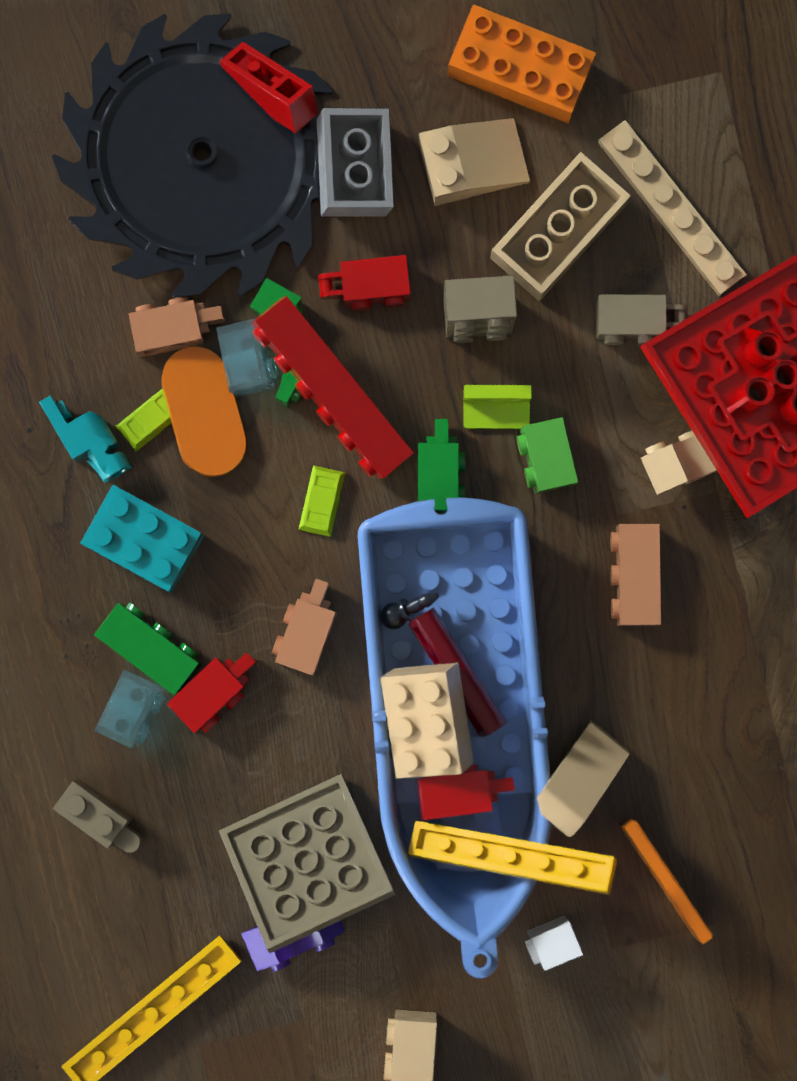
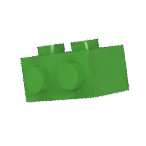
[517,417,578,494]

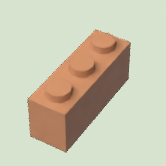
[610,524,661,626]

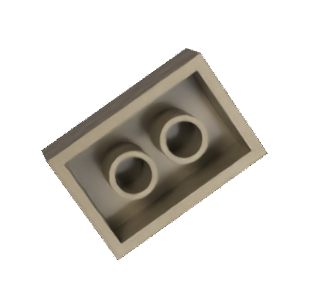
[443,275,517,343]

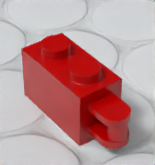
[318,255,410,311]

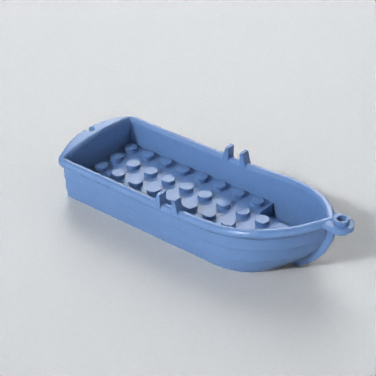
[358,498,552,978]

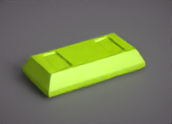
[116,389,172,452]
[298,465,346,537]

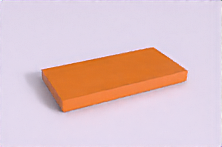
[618,817,713,944]

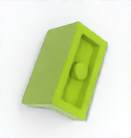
[463,385,531,429]

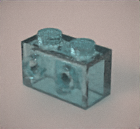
[216,318,277,397]
[94,670,166,748]

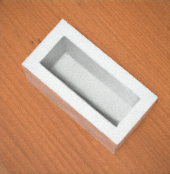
[525,915,583,971]

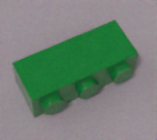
[94,602,202,696]

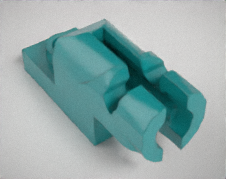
[39,395,132,483]

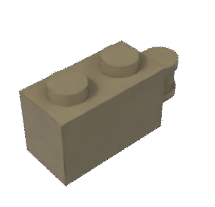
[596,294,688,345]
[53,780,143,853]

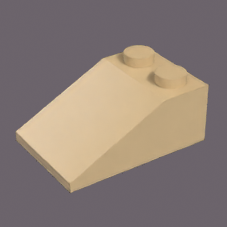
[419,118,530,206]

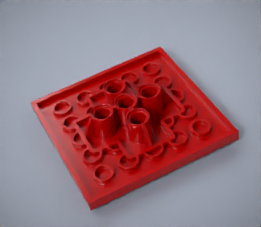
[640,254,797,518]

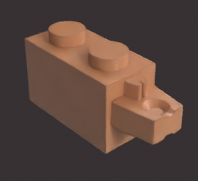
[128,297,225,357]
[272,578,337,676]

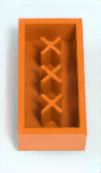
[448,4,596,124]

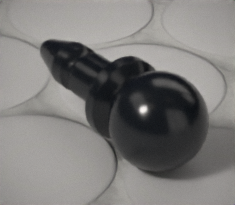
[380,592,439,630]

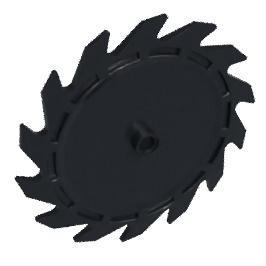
[52,13,337,298]

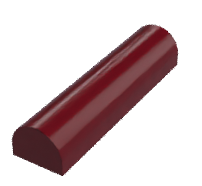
[409,607,507,737]

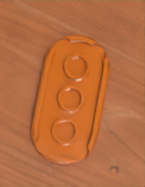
[161,346,246,477]

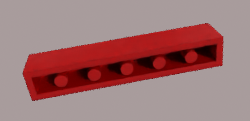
[251,296,413,479]

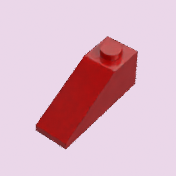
[220,42,318,133]

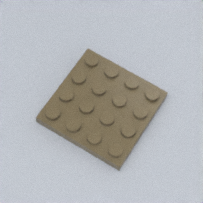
[219,774,395,953]

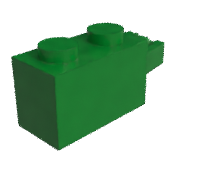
[418,419,465,513]

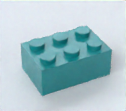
[80,485,205,594]

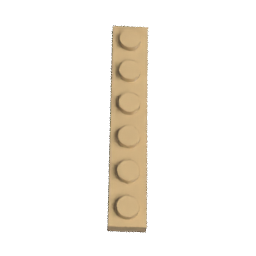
[598,120,747,297]

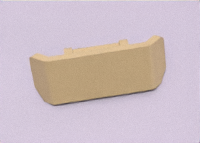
[537,720,630,837]

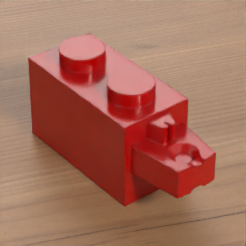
[167,652,257,734]
[416,764,515,820]

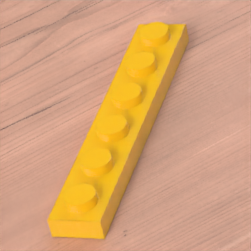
[408,821,617,894]
[61,934,242,1081]

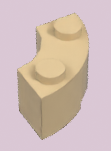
[641,430,717,495]

